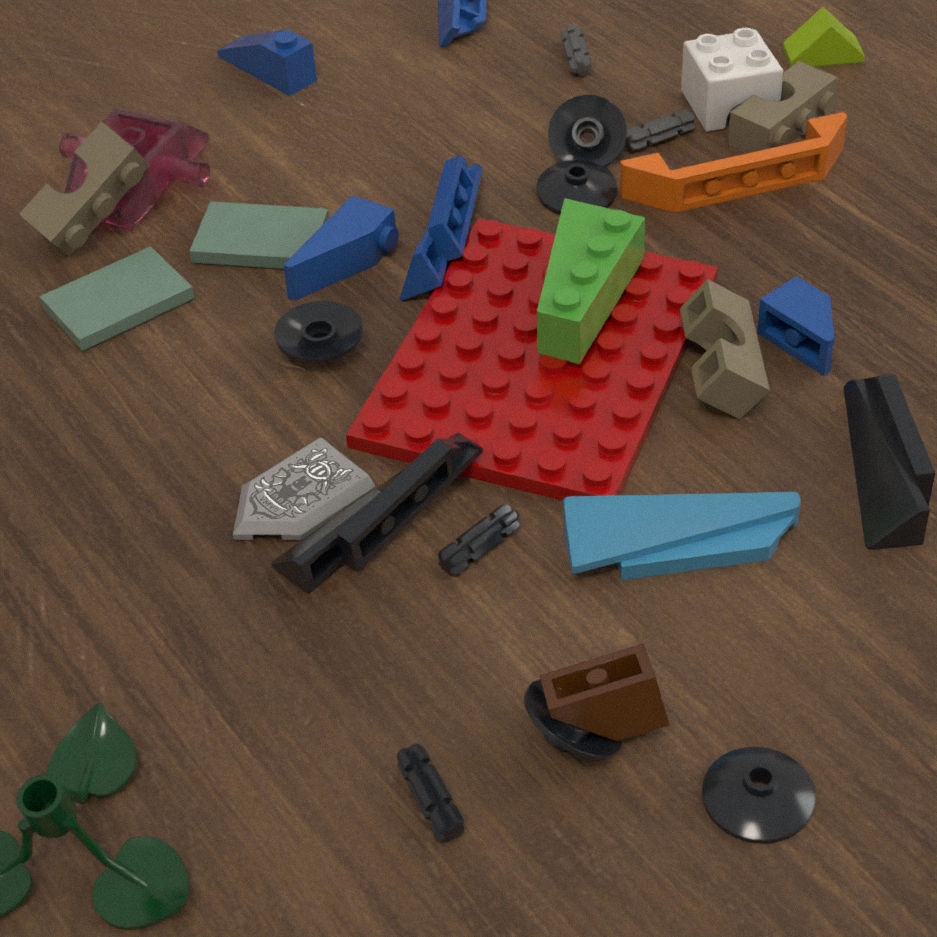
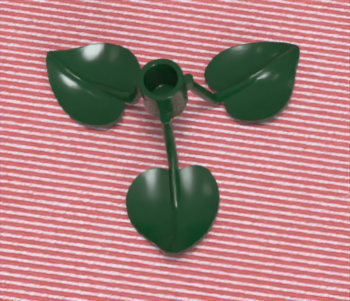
[0,703,190,930]

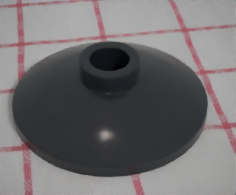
[548,95,627,167]
[537,160,617,214]
[274,301,363,363]
[524,679,622,761]
[702,747,816,844]

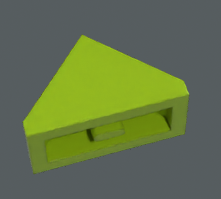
[783,7,865,67]

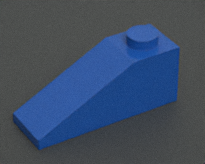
[217,29,317,96]
[283,196,399,300]

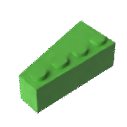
[537,198,645,364]

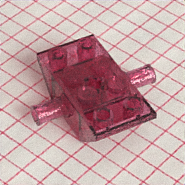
[59,108,210,229]

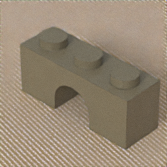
[728,61,838,153]
[19,121,150,257]
[680,279,770,419]

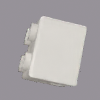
[681,28,783,132]

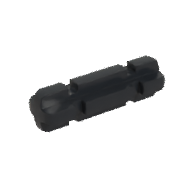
[438,504,520,576]
[397,743,464,842]

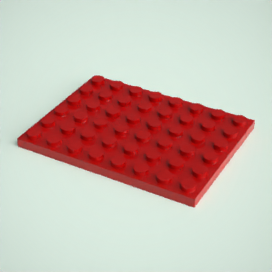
[346,218,718,501]

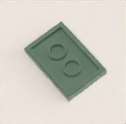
[189,201,329,269]
[39,246,195,351]

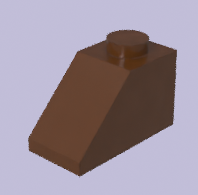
[539,643,669,741]

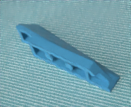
[563,492,801,580]

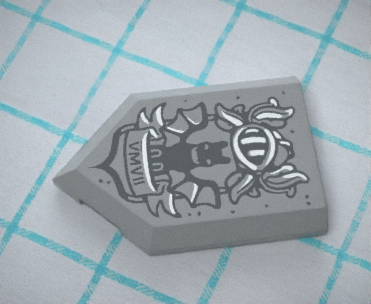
[233,437,376,540]

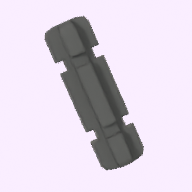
[561,23,592,77]
[625,109,696,152]

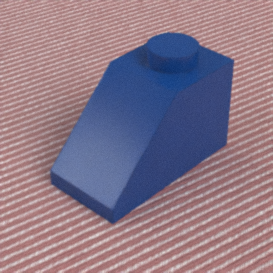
[757,276,834,376]

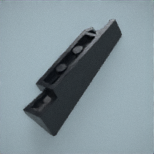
[843,374,935,550]
[271,432,483,594]

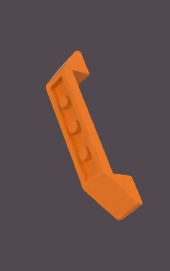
[620,112,848,213]

